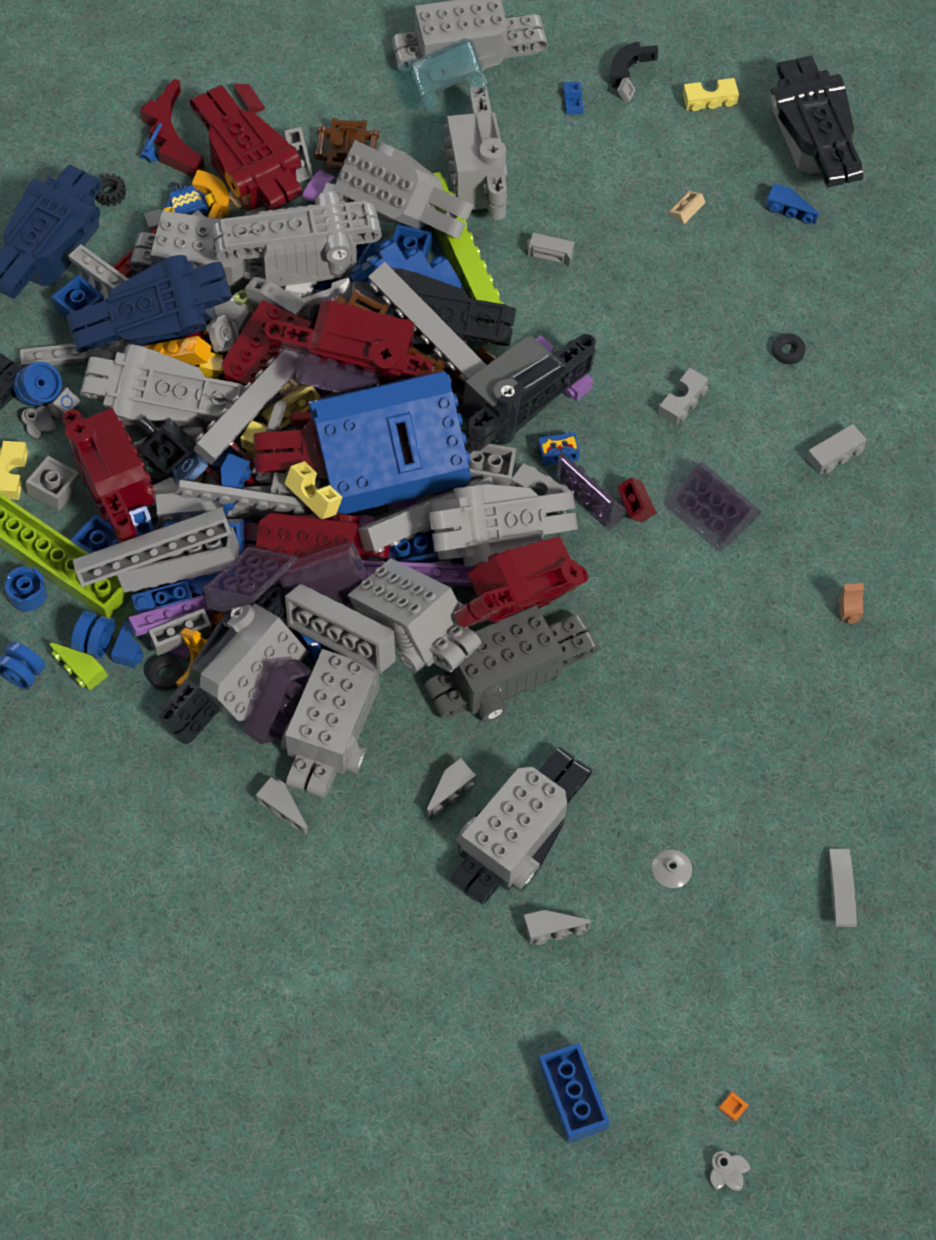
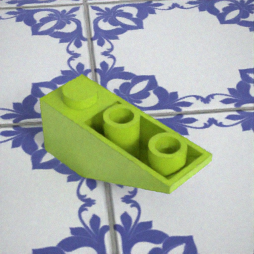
[49,642,108,690]

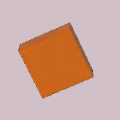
[718,1092,749,1122]

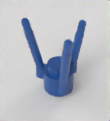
[139,123,162,163]

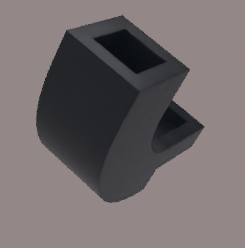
[610,42,659,87]

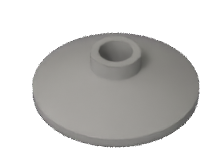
[651,850,692,888]

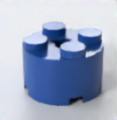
[5,567,47,612]

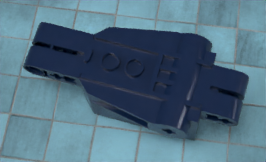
[0,165,102,299]
[67,255,232,352]

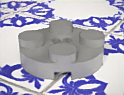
[206,315,238,353]

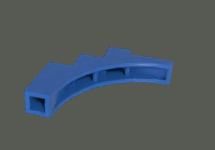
[349,238,468,295]

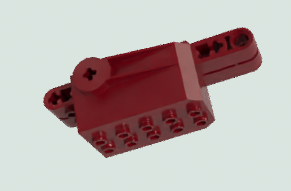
[189,85,303,211]
[204,300,317,442]
[265,300,433,384]
[62,408,156,543]
[253,420,413,481]
[244,513,390,595]
[455,536,588,627]

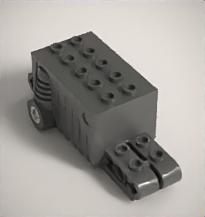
[425,605,600,722]

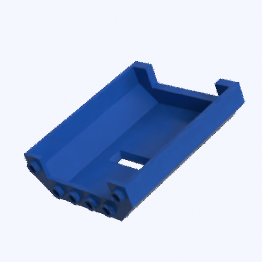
[308,371,471,515]

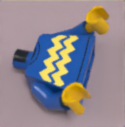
[164,183,218,216]

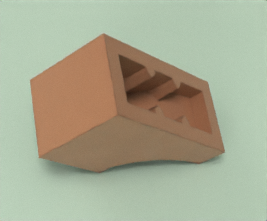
[838,583,864,624]

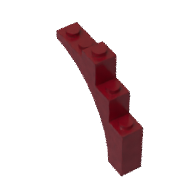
[140,78,204,178]

